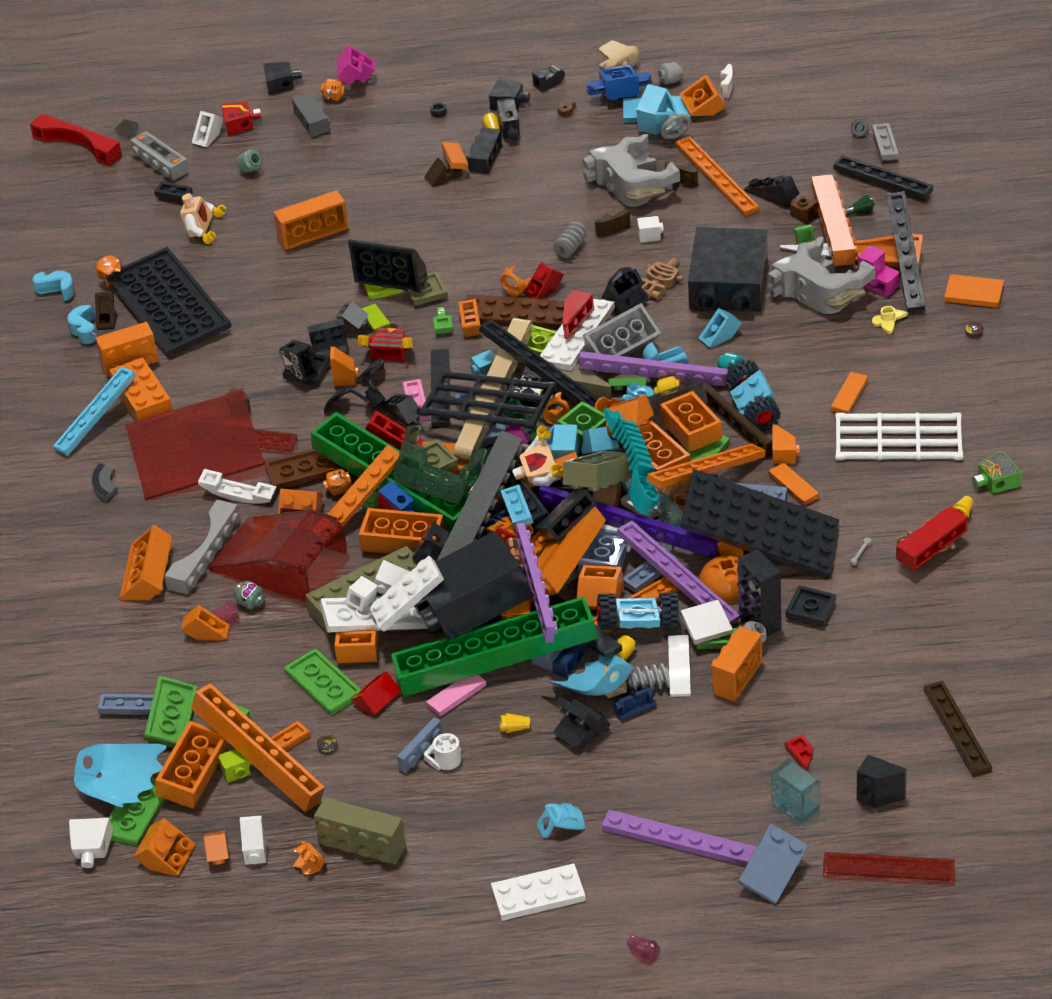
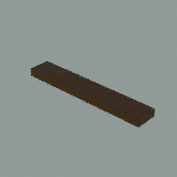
[700,382,773,458]
[924,680,992,777]

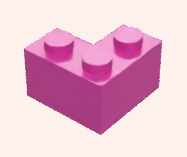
[337,45,375,85]
[858,245,900,297]

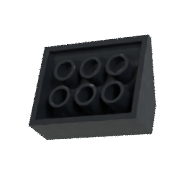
[348,239,428,292]

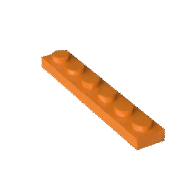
[313,445,403,544]

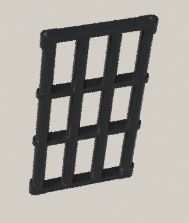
[419,370,557,429]

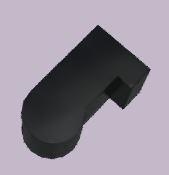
[532,64,565,92]

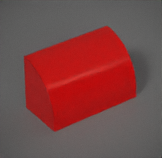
[351,671,402,715]

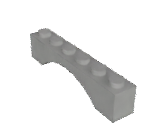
[165,500,240,595]

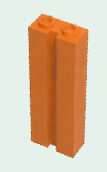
[526,506,606,602]

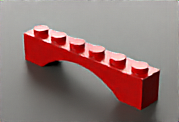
[30,113,122,166]

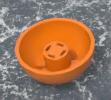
[699,555,739,605]

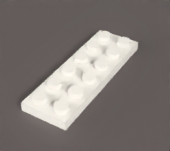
[540,299,615,371]
[320,596,428,632]

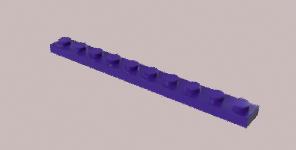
[539,485,718,558]

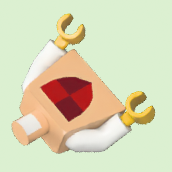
[180,193,226,244]
[513,426,563,486]

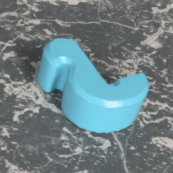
[32,271,75,301]
[67,305,97,344]
[643,342,689,364]

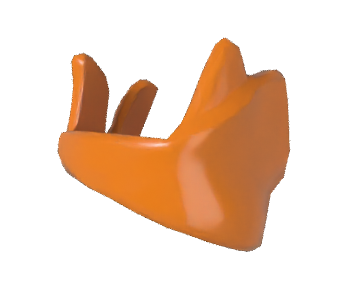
[95,255,121,287]
[500,265,530,297]
[542,392,570,425]
[293,840,326,875]

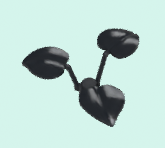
[324,357,386,414]

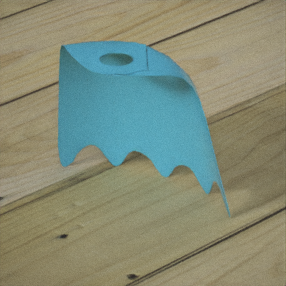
[539,654,634,696]
[74,744,166,807]

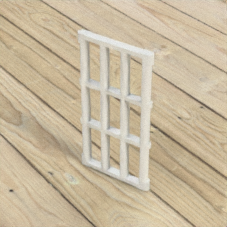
[835,413,964,460]

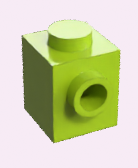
[218,749,252,783]

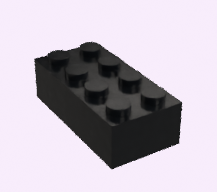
[737,549,782,636]

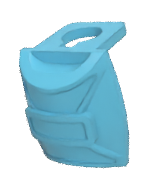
[537,803,586,838]

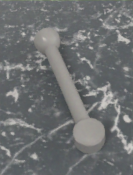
[850,538,871,566]

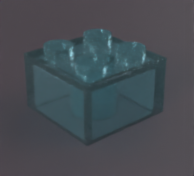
[771,759,820,822]

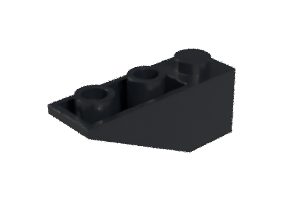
[744,175,800,204]

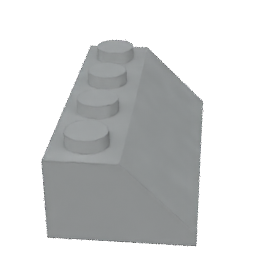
[583,303,661,372]

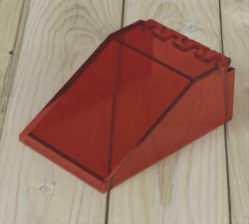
[208,509,347,602]

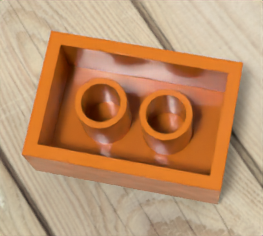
[95,322,159,377]
[660,391,722,453]
[710,626,762,702]

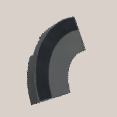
[91,463,118,502]

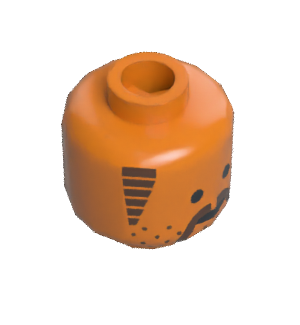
[323,469,352,496]

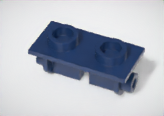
[611,687,657,720]

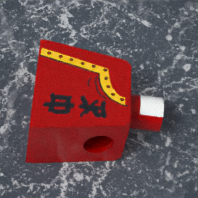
[221,102,261,135]

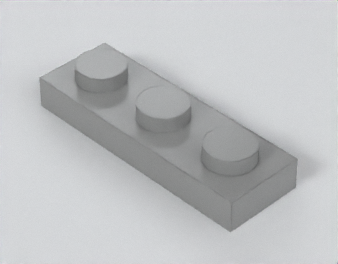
[872,123,899,161]

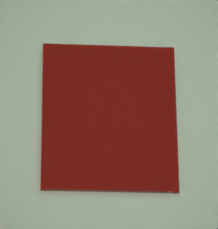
[125,390,265,500]

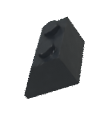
[856,755,907,807]

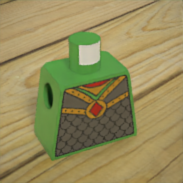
[972,450,1022,493]

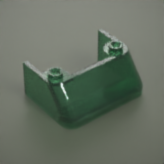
[394,425,487,503]

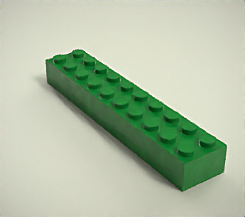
[310,412,470,534]
[391,596,598,697]

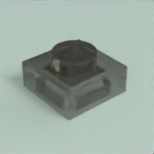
[115,119,139,137]

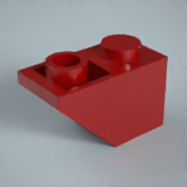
[524,262,564,299]

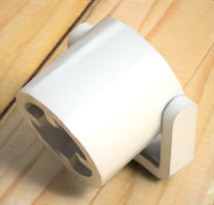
[424,733,462,771]

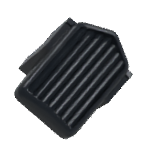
[601,267,649,315]
[307,318,347,357]
[554,697,611,749]

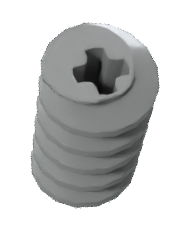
[553,222,588,259]
[627,663,670,693]

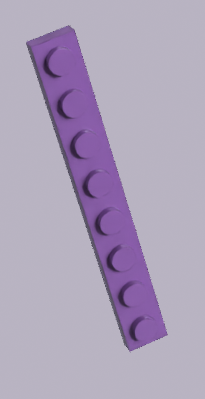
[578,351,728,386]
[617,521,740,625]
[516,523,557,643]
[602,810,756,866]

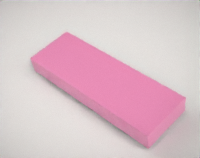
[403,379,430,422]
[426,675,486,717]

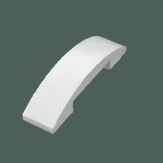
[198,469,276,504]
[668,635,691,697]

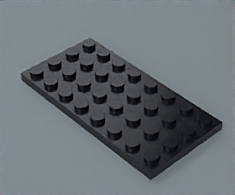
[105,246,232,357]
[680,469,840,579]

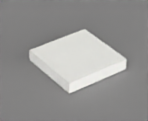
[681,600,733,644]

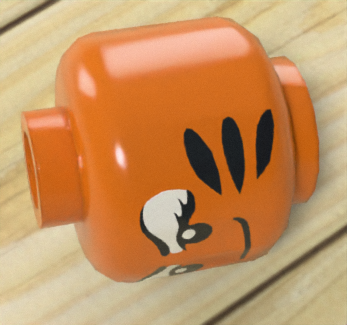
[320,78,345,101]

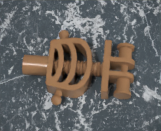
[641,258,684,301]

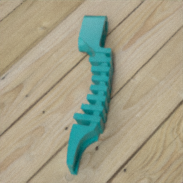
[604,407,659,515]

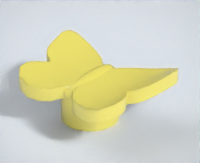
[872,306,908,334]

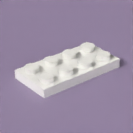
[370,556,444,632]
[491,864,586,921]

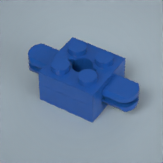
[586,65,652,101]

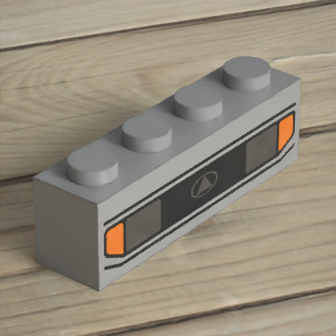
[130,131,189,181]

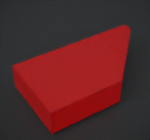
[785,735,813,772]

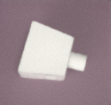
[69,818,114,868]

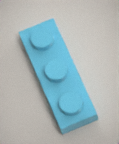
[501,485,533,529]

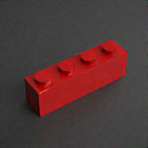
[896,506,968,571]

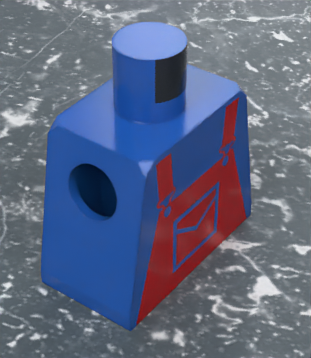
[378,480,415,512]

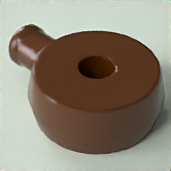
[557,102,576,117]

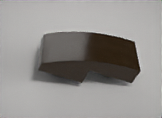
[595,209,630,236]

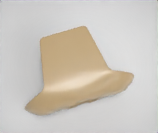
[599,40,640,69]

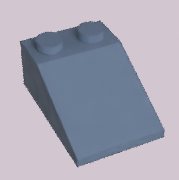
[578,529,628,578]
[738,823,808,904]

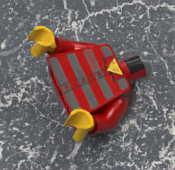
[357,324,413,361]

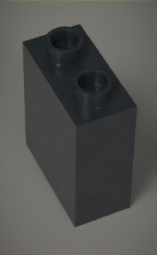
[688,227,768,312]
[414,531,534,641]

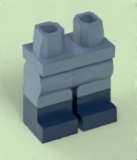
[532,643,586,678]

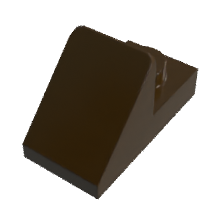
[425,157,463,187]
[665,161,698,190]
[95,292,117,328]

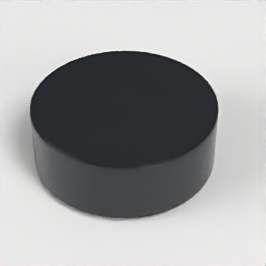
[430,103,447,117]

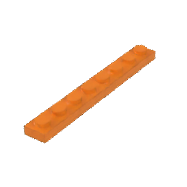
[647,443,766,489]

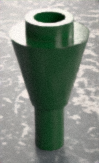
[846,195,875,216]

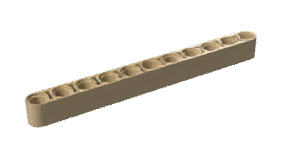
[454,318,533,461]

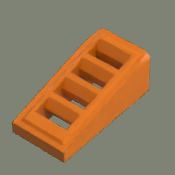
[458,299,482,337]

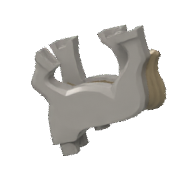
[582,134,680,207]
[767,237,875,314]

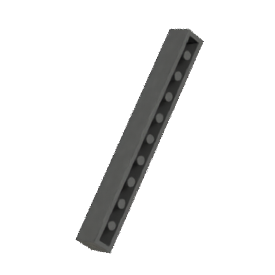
[437,430,523,561]

